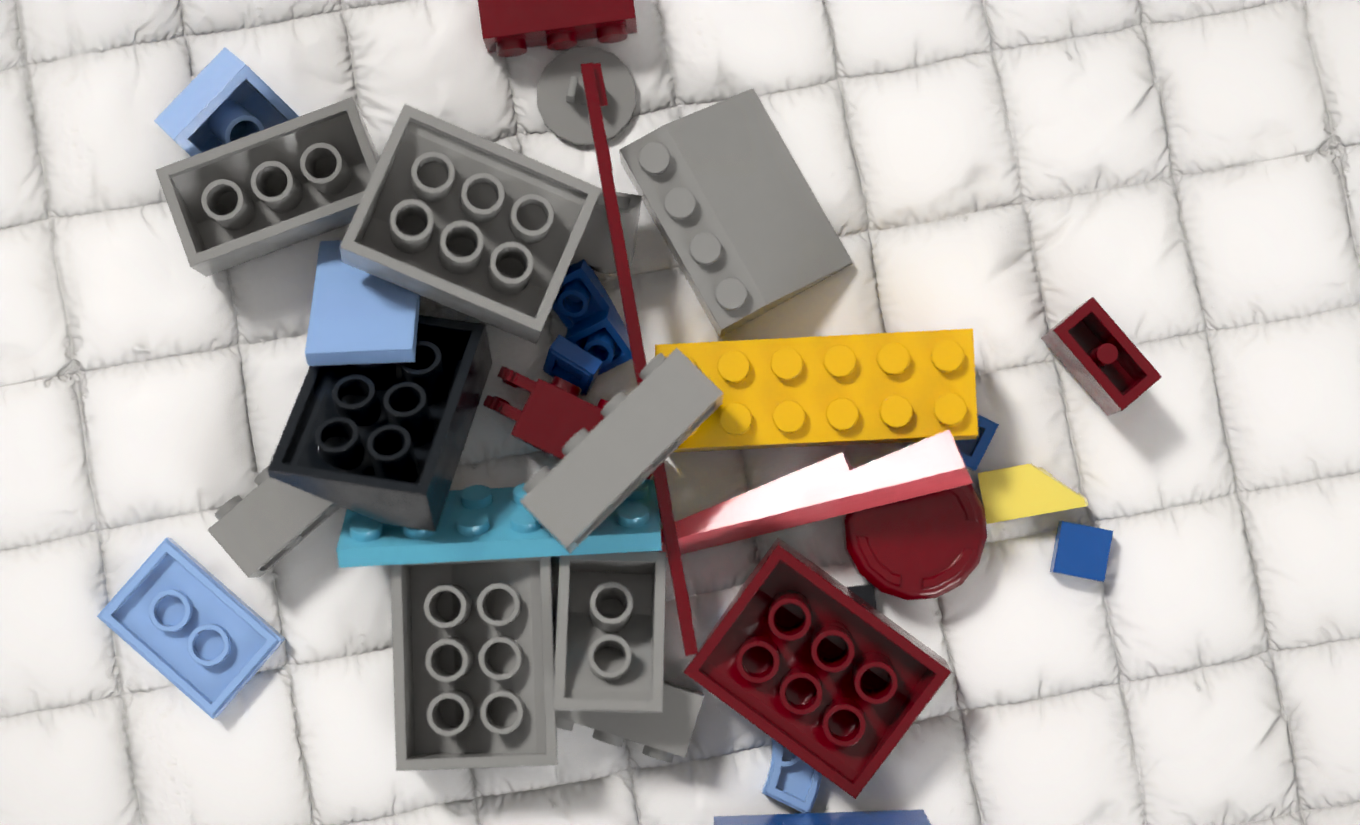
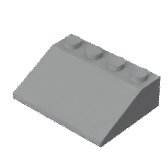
[619,89,853,338]
[340,104,602,344]
[391,557,558,771]

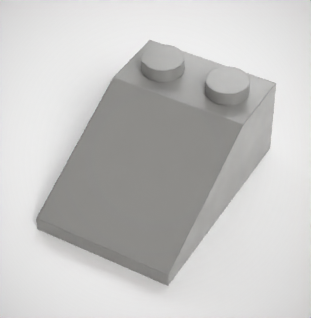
[553,551,666,713]

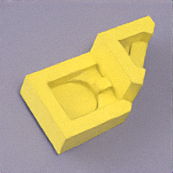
[977,463,1088,524]

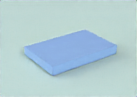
[305,240,420,366]
[97,538,286,719]

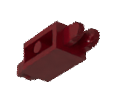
[483,366,653,480]

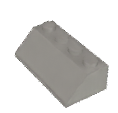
[156,97,380,277]

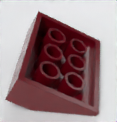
[683,537,951,799]

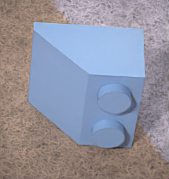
[154,48,299,156]

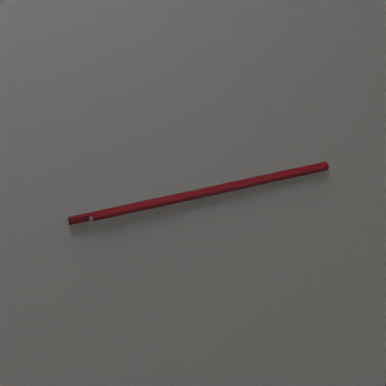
[580,62,698,656]

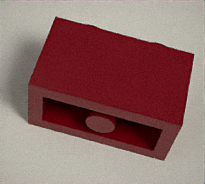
[1041,297,1162,416]

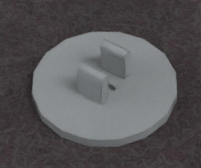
[537,47,636,146]

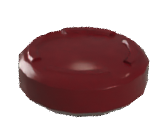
[842,484,987,600]

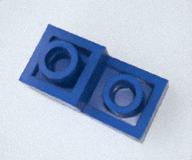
[552,259,632,375]

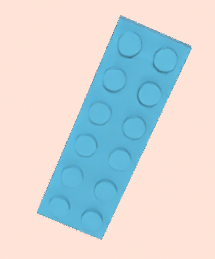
[336,480,661,568]

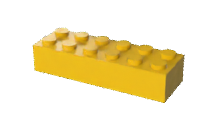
[655,329,978,453]

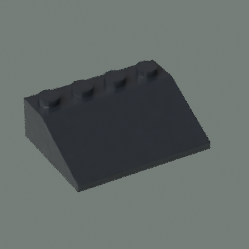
[267,315,493,532]

